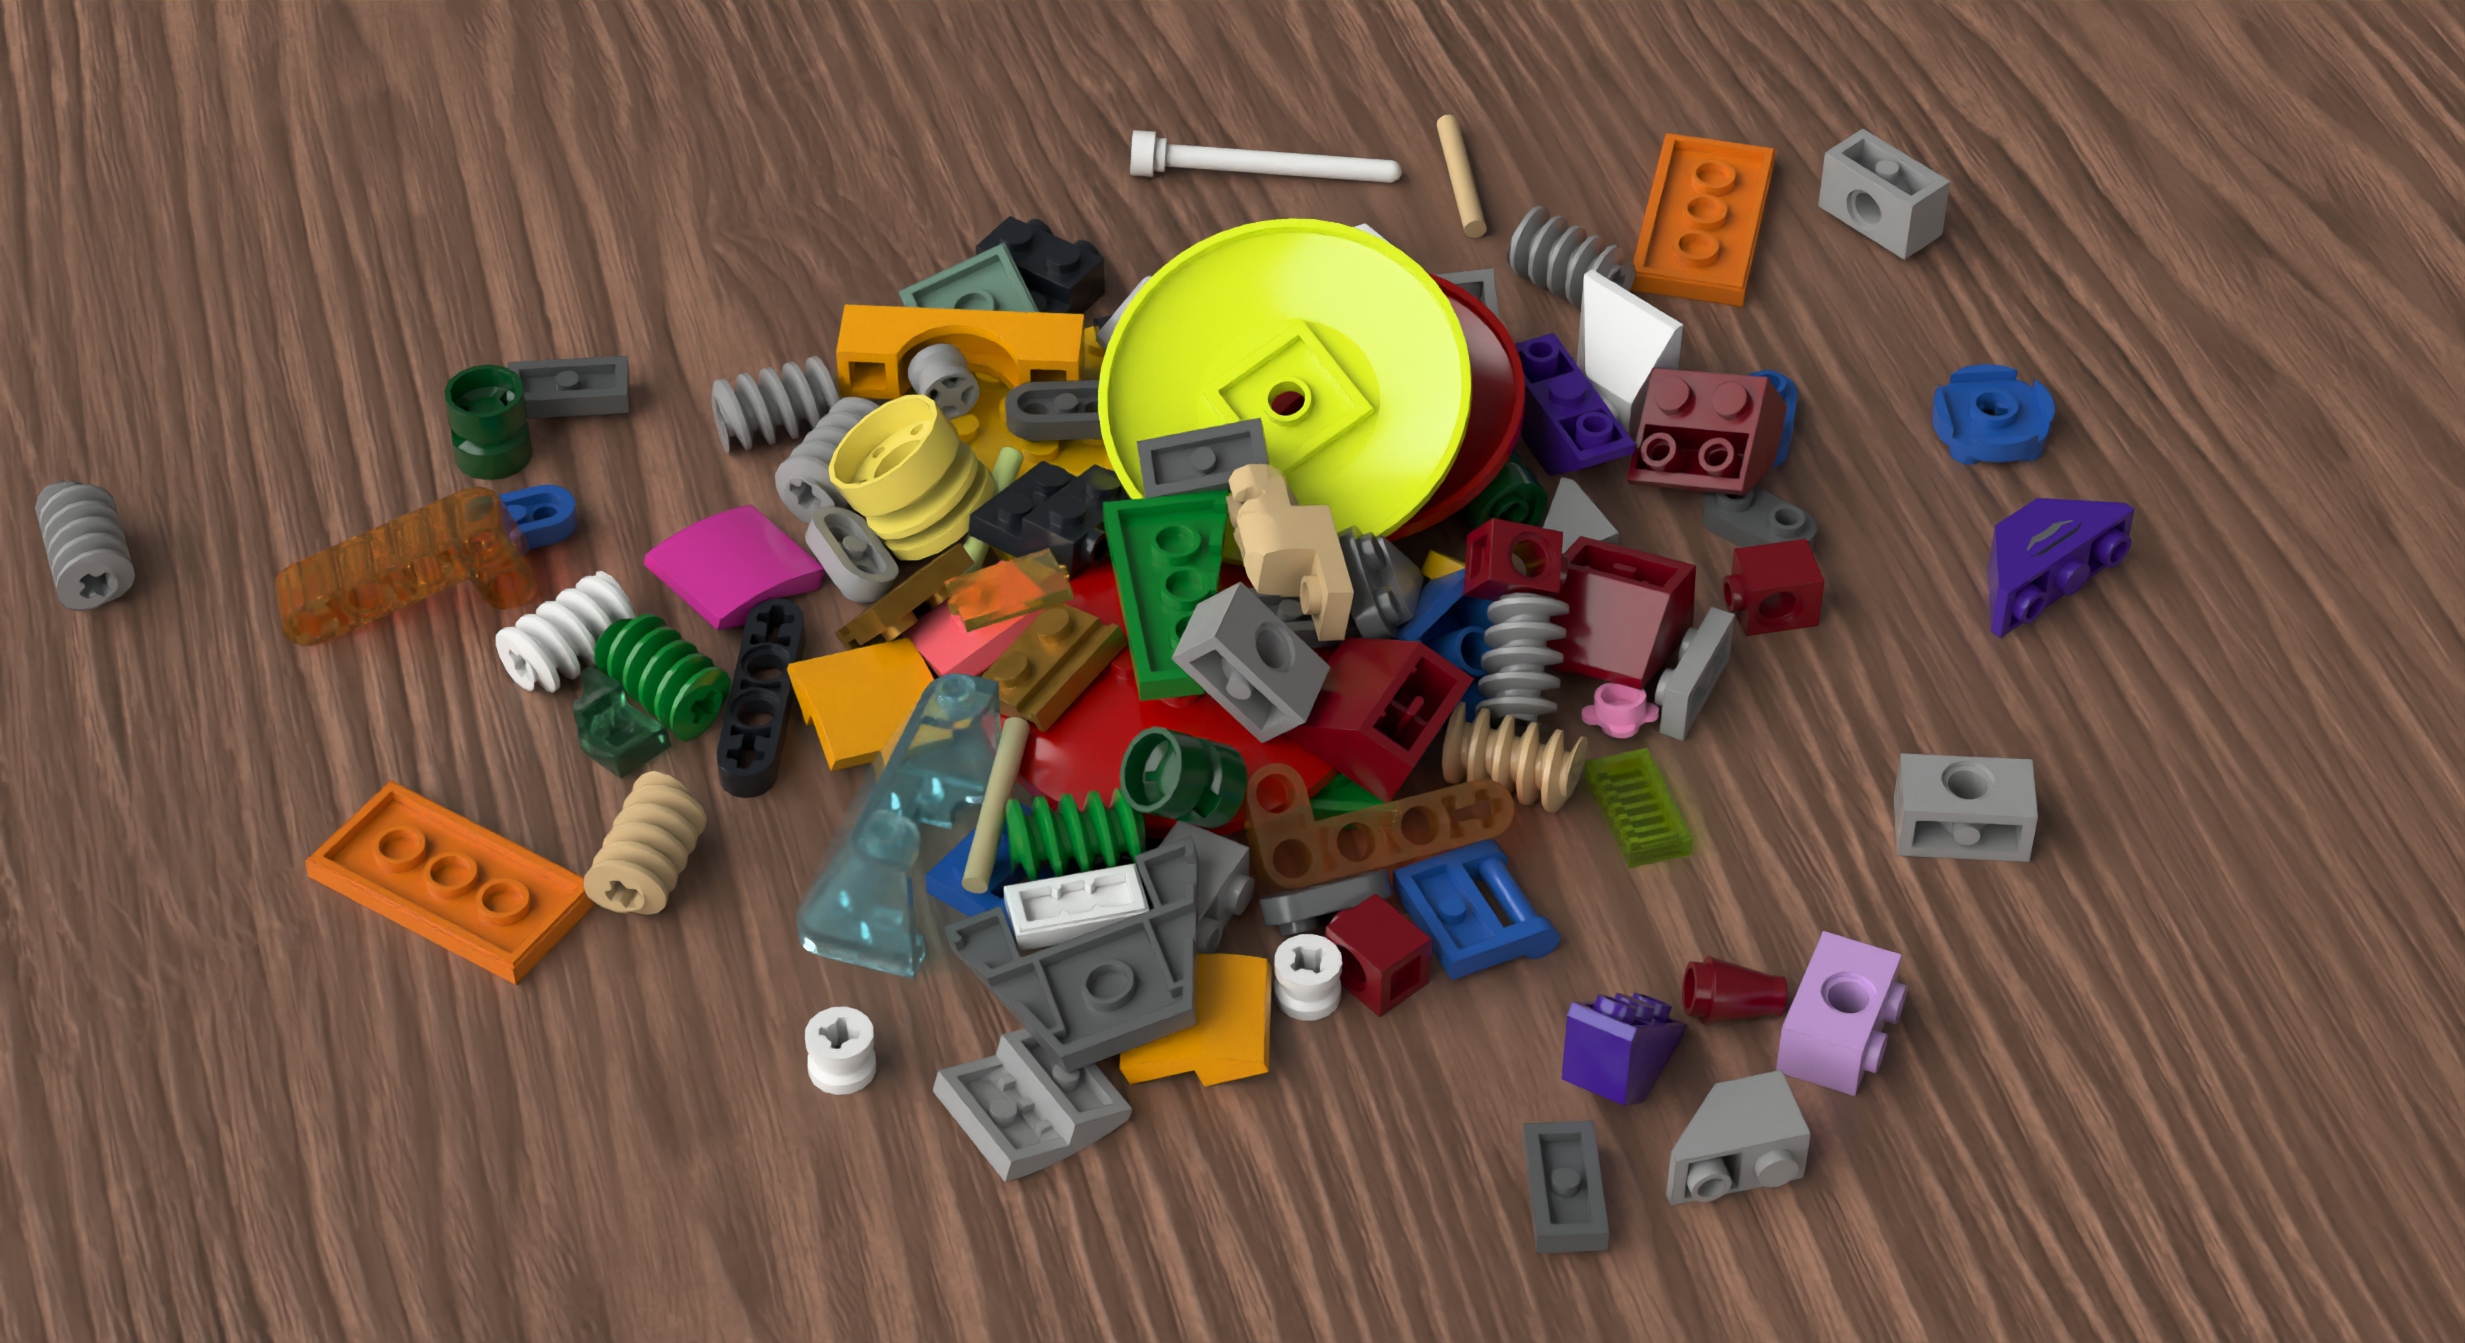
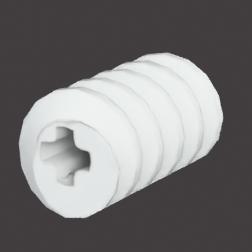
[496,571,636,693]

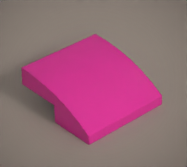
[643,504,825,630]

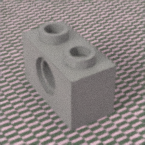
[1818,129,1950,260]
[1171,582,1330,743]
[1893,753,2038,862]

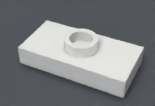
[1004,863,1149,952]

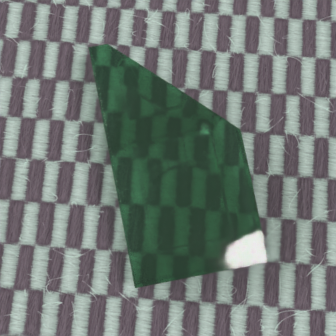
[572,666,671,779]

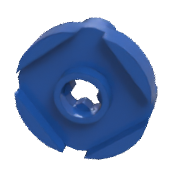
[1931,364,2055,465]

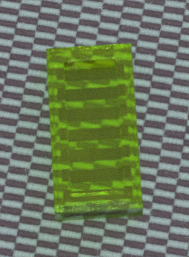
[1585,748,1693,868]

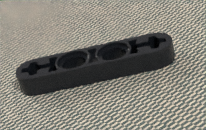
[717,598,806,798]

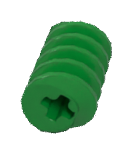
[594,613,731,742]
[1006,788,1146,881]

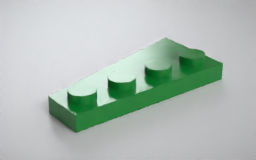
[1103,489,1229,701]

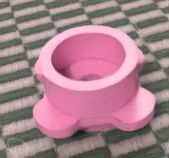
[1582,682,1659,738]

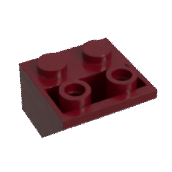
[1627,368,1788,495]
[1547,536,1696,690]
[1284,637,1474,805]

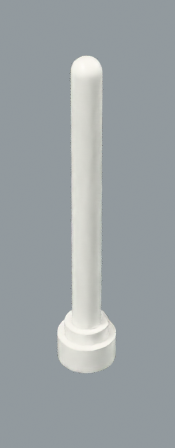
[1130,130,1402,183]

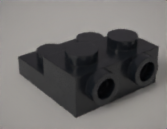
[975,216,1105,314]
[968,461,1131,581]

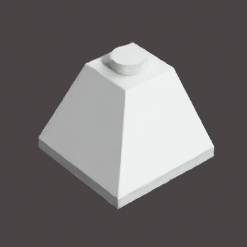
[1577,269,1683,443]

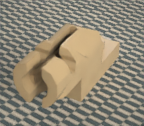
[1225,464,1354,641]

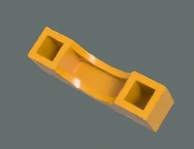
[836,304,1085,399]

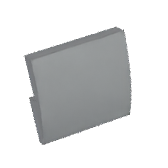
[933,1028,1132,1182]

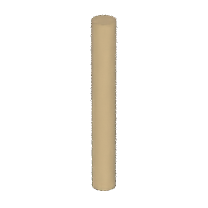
[1436,115,1487,238]
[961,717,1030,893]

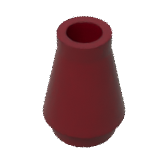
[1682,956,1788,1024]

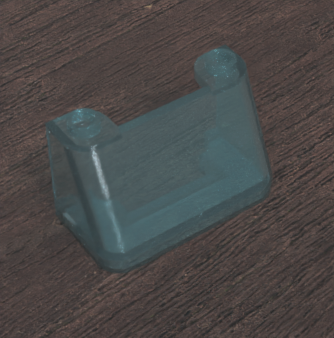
[796,673,1001,979]

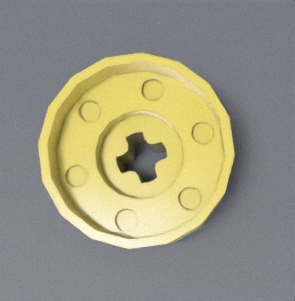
[828,394,996,560]

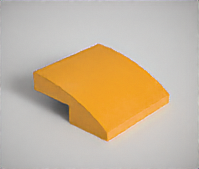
[787,637,957,772]
[1120,954,1272,1087]

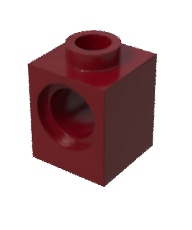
[1463,518,1568,601]
[1723,538,1825,636]
[1326,893,1432,1017]

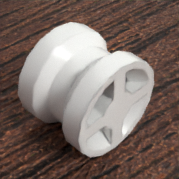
[1274,934,1342,1021]
[805,1006,876,1095]

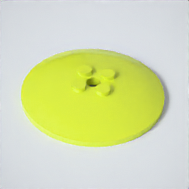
[1098,218,1472,566]

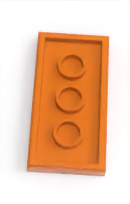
[1630,133,1777,307]
[305,780,596,985]

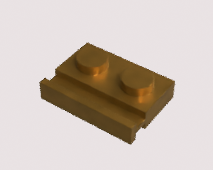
[835,543,975,651]
[971,600,1128,732]

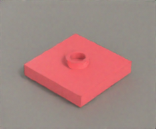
[901,560,1050,691]

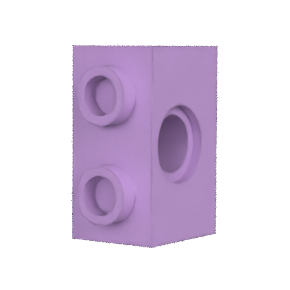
[1776,931,1908,1096]

